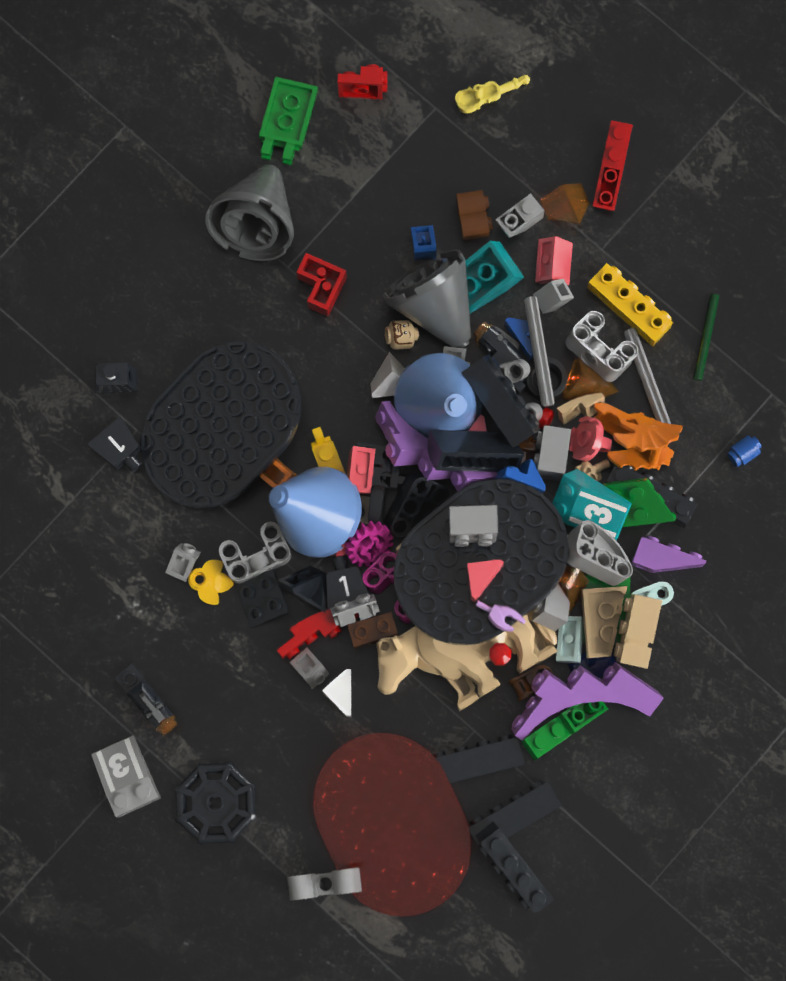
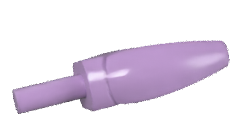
[476,600,526,632]

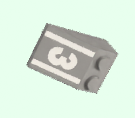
[91,735,161,818]

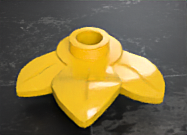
[188,560,233,605]

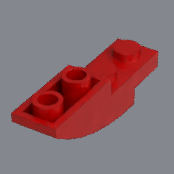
[593,120,633,211]
[277,609,360,659]

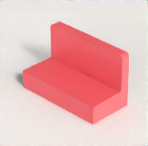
[535,236,573,285]
[347,446,375,495]

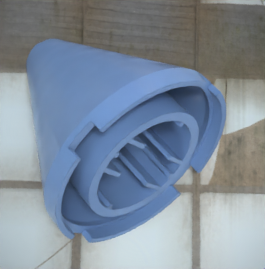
[394,353,483,438]
[269,467,362,558]

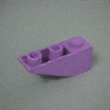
[631,536,707,573]

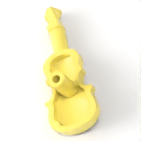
[455,75,530,114]

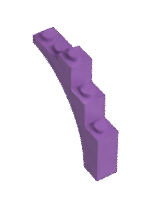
[375,401,497,491]
[511,662,663,741]

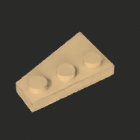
[581,586,627,658]

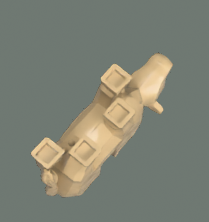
[376,610,557,711]

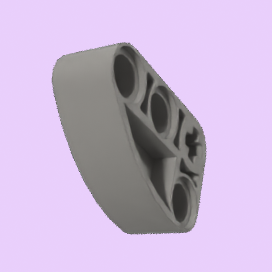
[567,520,633,586]

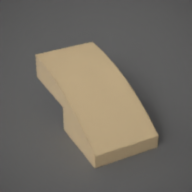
[557,393,605,425]

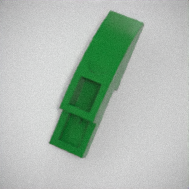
[521,701,608,761]

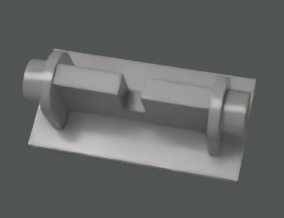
[330,594,380,627]

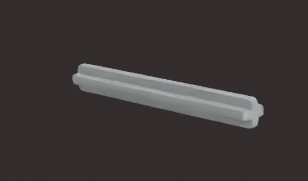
[524,296,555,407]
[624,328,671,424]

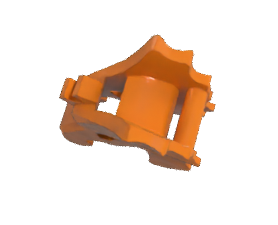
[593,403,683,471]

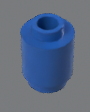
[727,435,762,467]

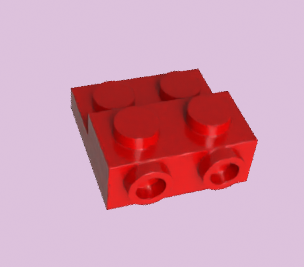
[338,64,388,100]

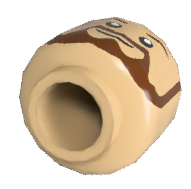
[385,320,419,350]

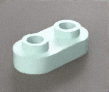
[632,582,674,606]

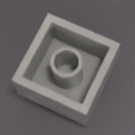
[533,425,571,481]
[449,505,498,547]

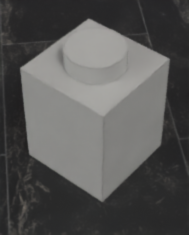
[533,278,574,314]

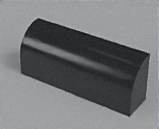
[428,430,524,472]

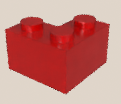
[296,253,347,317]

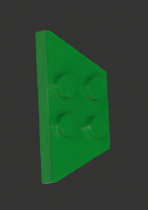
[602,478,676,527]

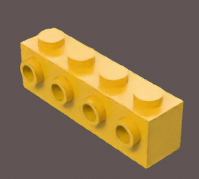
[587,263,673,347]

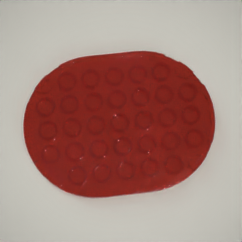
[314,733,472,916]

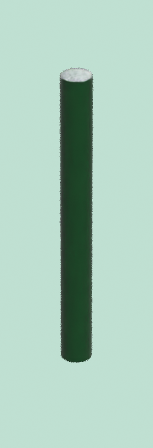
[693,294,719,381]

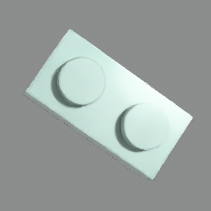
[556,616,584,663]

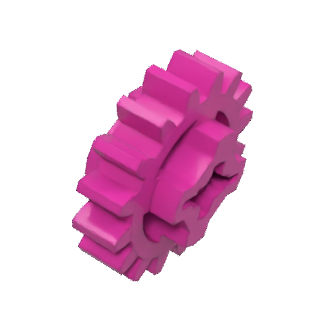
[344,521,394,567]

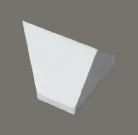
[371,352,405,398]
[322,669,351,717]

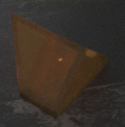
[540,183,590,224]
[563,356,619,401]
[559,566,589,616]

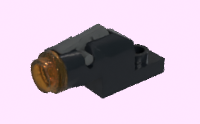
[473,321,526,395]
[114,663,177,736]

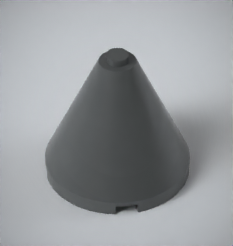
[205,165,294,261]
[383,249,471,348]

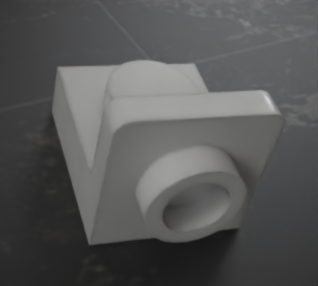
[165,543,201,582]
[290,648,329,688]

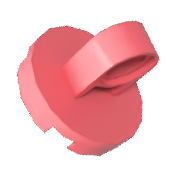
[569,416,612,462]

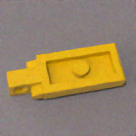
[311,427,345,473]

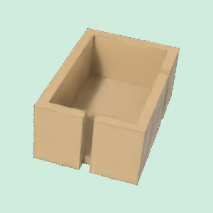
[613,594,662,669]

